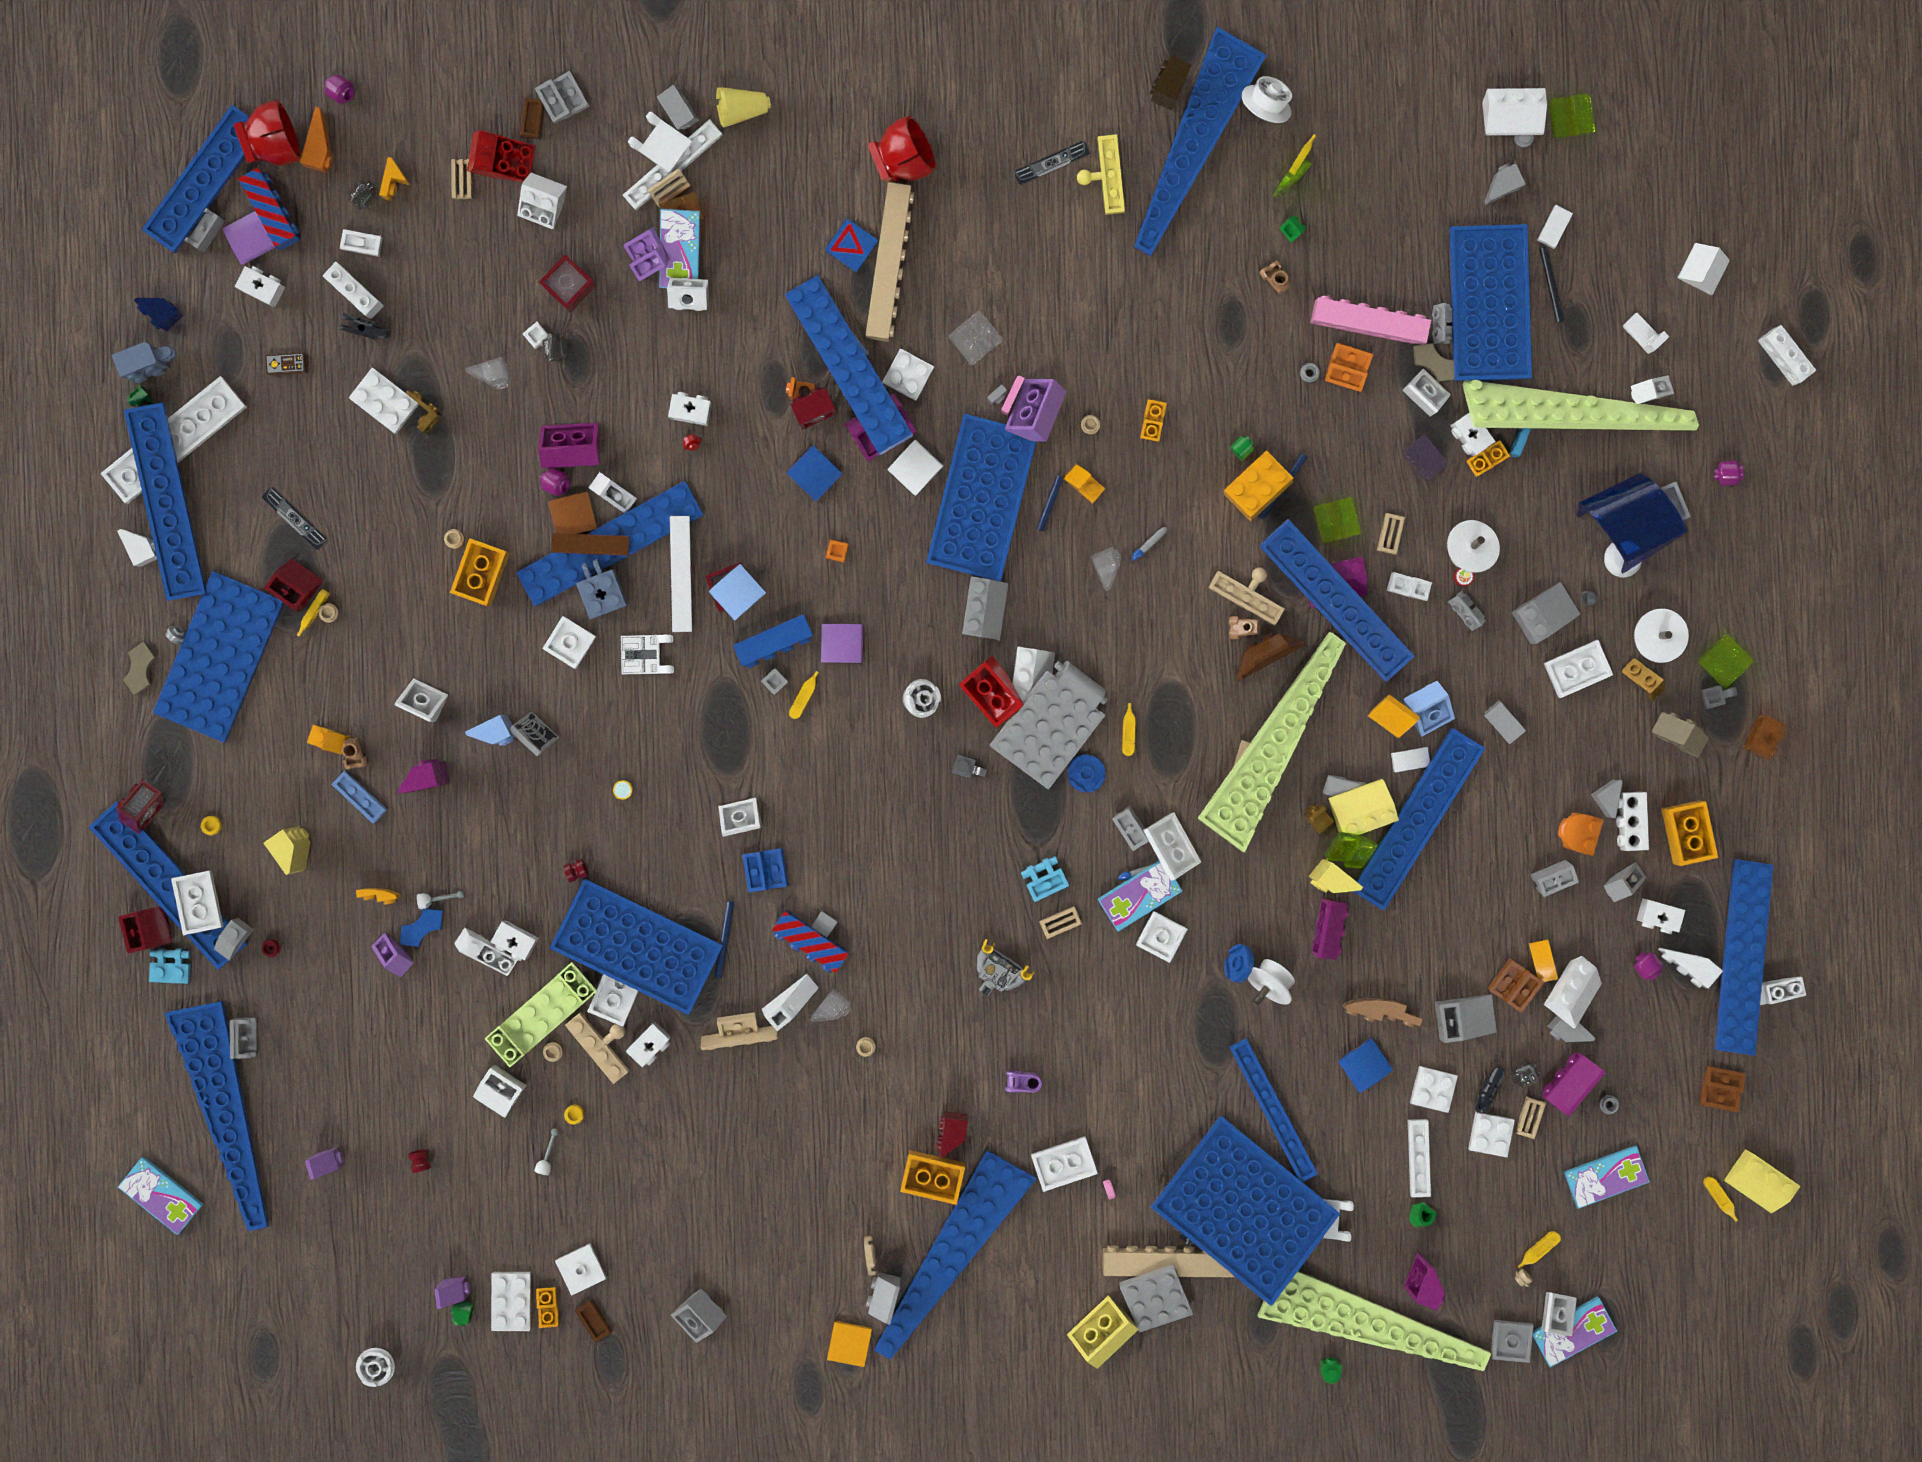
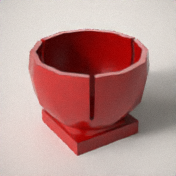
[233,100,301,166]
[867,115,936,183]

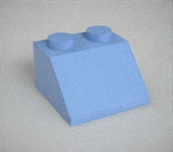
[1403,681,1455,737]
[465,715,516,746]

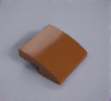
[548,492,597,534]
[1488,958,1544,1013]
[1699,1066,1746,1113]

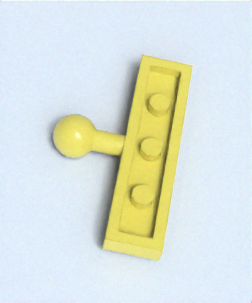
[1077,135,1125,215]

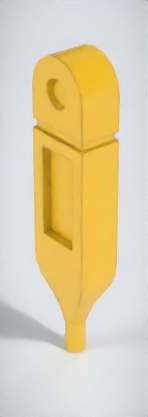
[1284,134,1316,182]
[297,589,330,637]
[789,671,819,719]
[1122,703,1135,756]
[1703,1176,1738,1222]
[1517,1231,1561,1269]

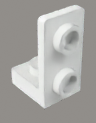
[1623,313,1669,354]

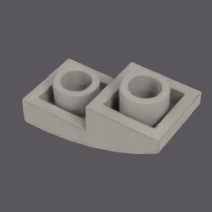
[1323,775,1366,796]

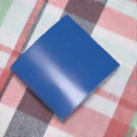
[786,446,842,501]
[742,848,789,892]
[1338,1038,1393,1093]

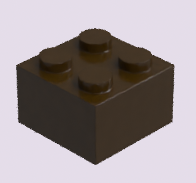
[1150,55,1192,111]

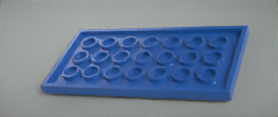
[1449,224,1532,381]
[926,414,1036,582]
[153,571,285,743]
[550,879,723,1015]

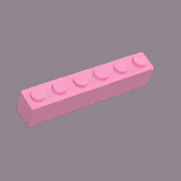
[1311,296,1431,345]

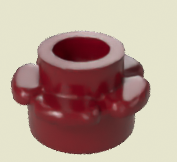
[262,939,281,958]

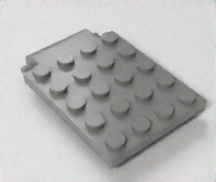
[989,661,1107,790]

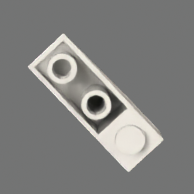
[454,928,518,976]
[1658,948,1723,988]
[762,974,818,1031]

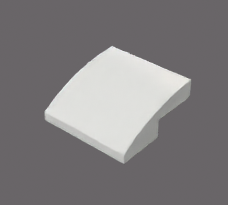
[887,440,943,496]

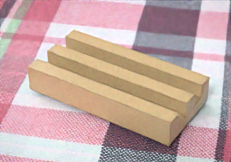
[451,159,472,199]
[647,168,690,207]
[1377,513,1405,555]
[1039,906,1082,939]
[1515,1096,1546,1139]

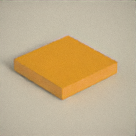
[1368,695,1420,738]
[827,1321,872,1367]

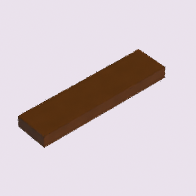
[551,533,630,556]

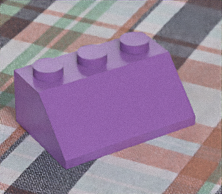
[1005,379,1067,441]

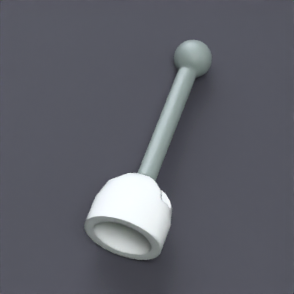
[417,891,465,909]
[534,1128,559,1175]

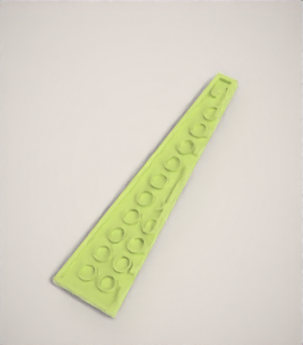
[1462,380,1699,430]
[1197,632,1346,853]
[1257,1271,1491,1371]

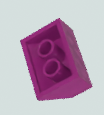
[844,393,916,462]
[538,423,601,468]
[1309,557,1367,608]
[398,759,450,794]
[1311,898,1349,960]
[1541,1052,1606,1117]
[1404,1252,1445,1311]

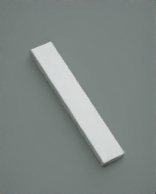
[623,119,723,211]
[670,516,692,632]

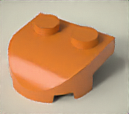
[1558,812,1603,856]

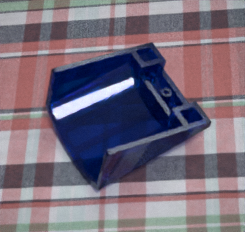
[1576,473,1688,574]

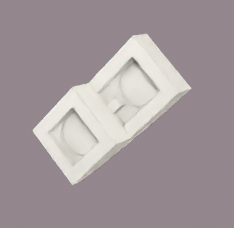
[1387,572,1432,601]
[1391,747,1430,772]

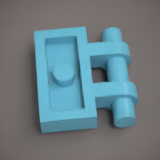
[1020,856,1069,902]
[149,948,191,984]

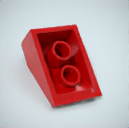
[958,656,1024,728]

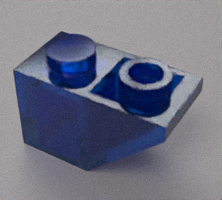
[134,298,184,331]

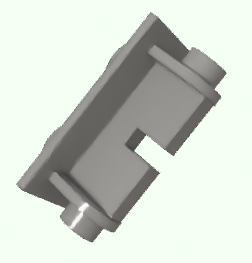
[1432,303,1452,344]
[1448,591,1486,631]

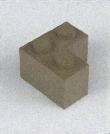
[1651,712,1709,758]

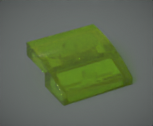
[1548,94,1595,139]
[1272,160,1312,198]
[1313,496,1362,544]
[1698,633,1754,689]
[1324,832,1378,868]

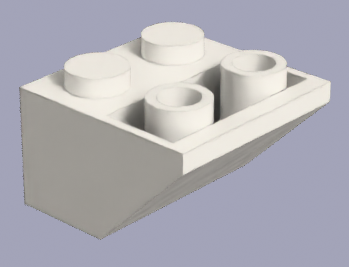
[517,173,567,229]
[473,1065,527,1118]

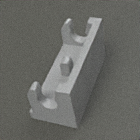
[657,85,699,130]
[185,208,225,253]
[1484,700,1526,744]
[1112,806,1149,851]
[1531,860,1579,897]
[230,1017,257,1059]

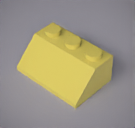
[1329,779,1399,840]
[264,826,311,875]
[1308,859,1363,893]
[1724,1149,1800,1213]
[1067,1296,1139,1369]

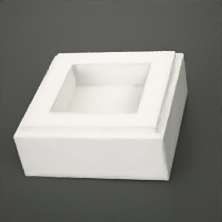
[523,322,550,349]

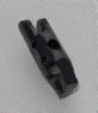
[338,312,389,340]
[1474,1066,1505,1114]

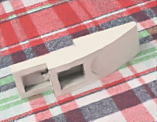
[1760,976,1806,1005]

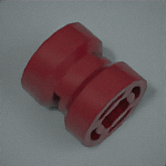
[563,859,589,883]
[408,1149,431,1173]

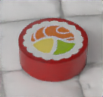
[1454,568,1474,586]

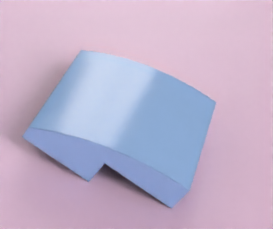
[709,564,766,620]

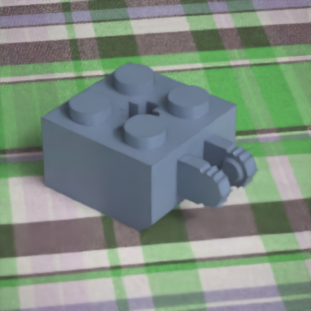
[112,342,177,383]
[576,559,629,619]

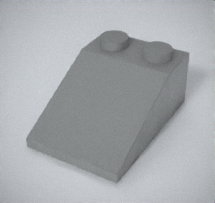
[1511,582,1580,644]

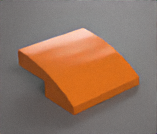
[1325,342,1373,392]

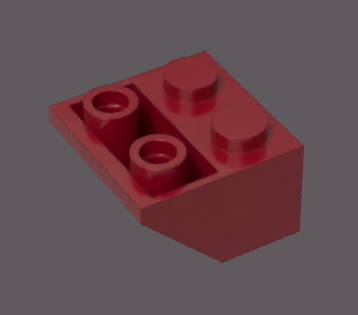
[264,558,324,612]
[118,906,173,954]
[936,1111,968,1157]

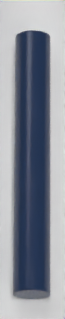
[1036,475,1064,532]

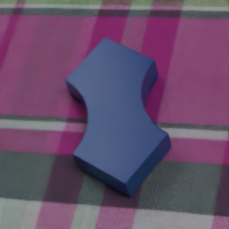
[400,908,444,947]

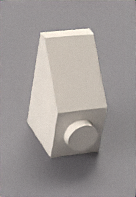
[1631,375,1674,404]
[589,472,637,513]
[117,529,157,567]

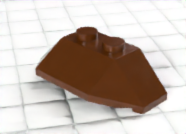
[1235,632,1307,681]

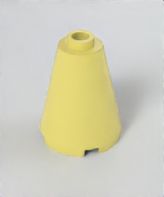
[716,87,771,127]

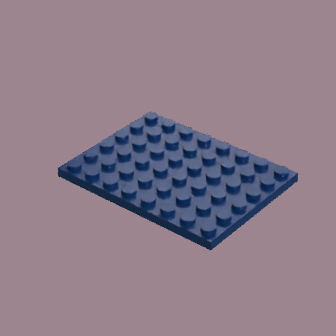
[1150,1116,1340,1306]

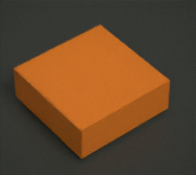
[826,539,849,563]

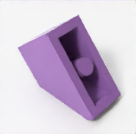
[371,932,413,977]
[305,1147,344,1180]
[434,1277,470,1309]

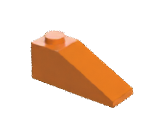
[300,106,333,173]

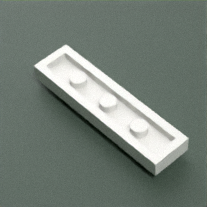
[1408,1119,1431,1197]

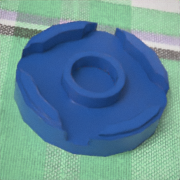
[1067,755,1105,792]
[1224,944,1254,983]

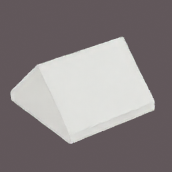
[1678,243,1730,295]
[1403,369,1451,416]
[395,678,448,722]
[718,798,763,837]
[1541,1292,1576,1336]

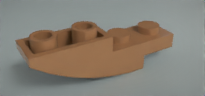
[1342,998,1423,1027]

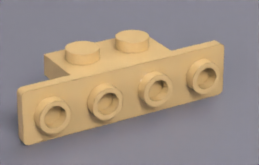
[701,1012,778,1050]

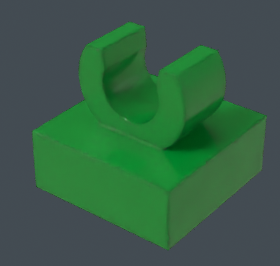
[1279,215,1306,243]
[127,384,152,407]

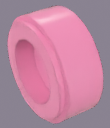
[1103,1180,1116,1200]

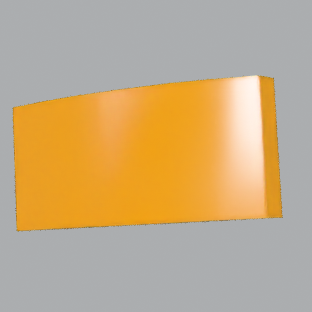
[1140,399,1167,442]
[1467,440,1510,477]
[356,888,401,905]
[1529,939,1558,982]
[536,1287,559,1328]

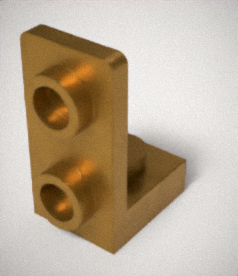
[406,390,441,434]
[1622,658,1666,702]
[1303,804,1334,834]

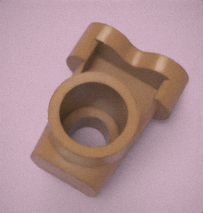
[1259,260,1291,294]
[1229,616,1260,639]
[342,738,368,769]

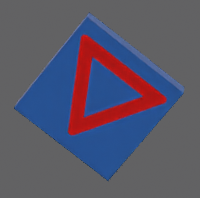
[825,219,879,273]

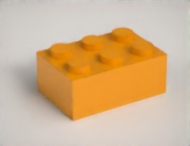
[1224,450,1293,522]
[450,538,510,607]
[1661,800,1718,866]
[900,1150,965,1205]

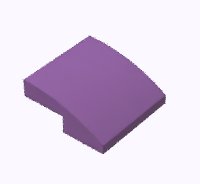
[222,211,275,265]
[623,227,667,281]
[821,624,863,663]

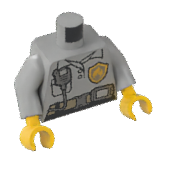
[977,939,1035,996]

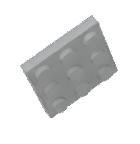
[1119,1264,1193,1333]

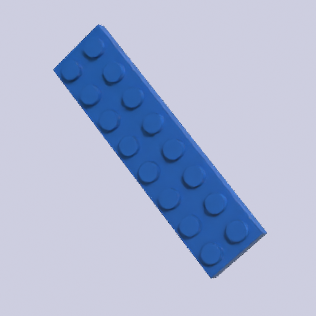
[142,105,249,254]

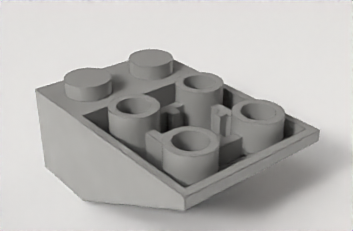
[1435,994,1497,1043]

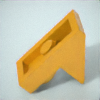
[379,157,410,201]
[1064,464,1105,504]
[307,725,351,755]

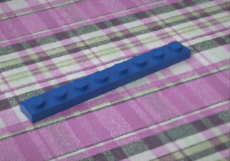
[1229,1038,1318,1182]

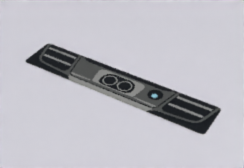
[1014,141,1090,185]
[262,486,327,550]

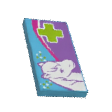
[659,209,700,288]
[1098,860,1182,931]
[1564,1145,1650,1209]
[118,1156,203,1235]
[1533,1296,1617,1367]

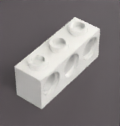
[323,262,384,319]
[1758,325,1816,386]
[1616,792,1649,851]

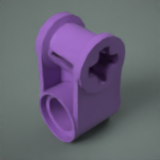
[1005,1070,1042,1093]

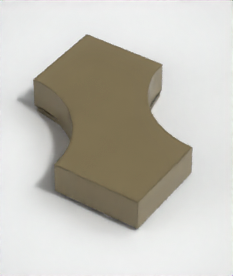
[1413,343,1454,382]
[123,642,157,695]

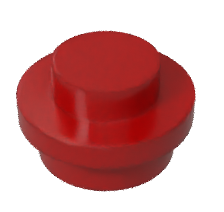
[683,434,702,451]

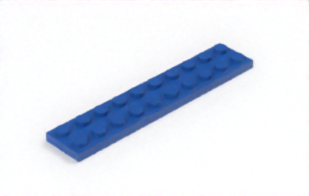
[785,275,913,455]
[124,403,206,601]
[516,481,704,607]
[1259,519,1414,682]
[1353,728,1485,911]
[89,801,249,970]
[1714,859,1773,1056]

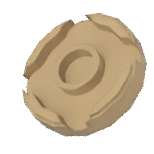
[864,1236,877,1276]

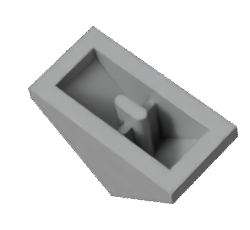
[1591,779,1623,818]

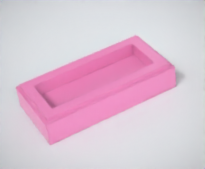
[1001,376,1025,416]

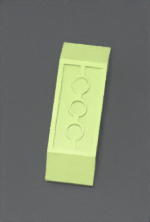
[485,962,597,1067]

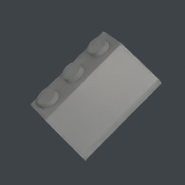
[962,577,1008,640]

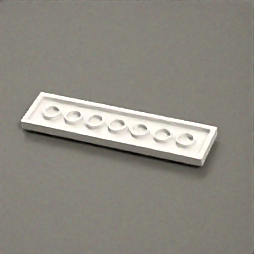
[101,376,247,504]

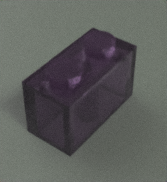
[1403,434,1449,480]

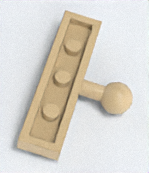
[1208,567,1284,626]
[565,1012,629,1084]

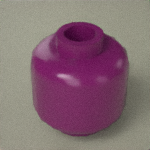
[325,74,354,104]
[1714,460,1743,486]
[540,468,570,496]
[1634,952,1663,981]

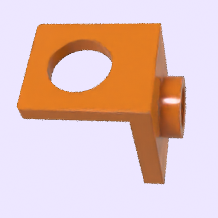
[786,377,815,400]

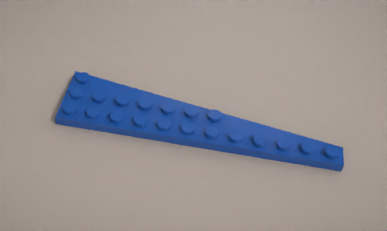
[1134,27,1266,257]
[164,1001,269,1231]
[874,1149,1037,1360]

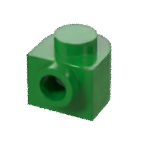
[1229,436,1254,461]
[1409,1203,1437,1228]
[451,1301,474,1326]
[1320,1357,1342,1384]

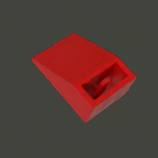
[467,130,535,183]

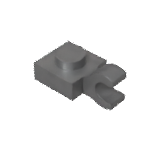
[1700,685,1738,709]
[952,754,987,778]

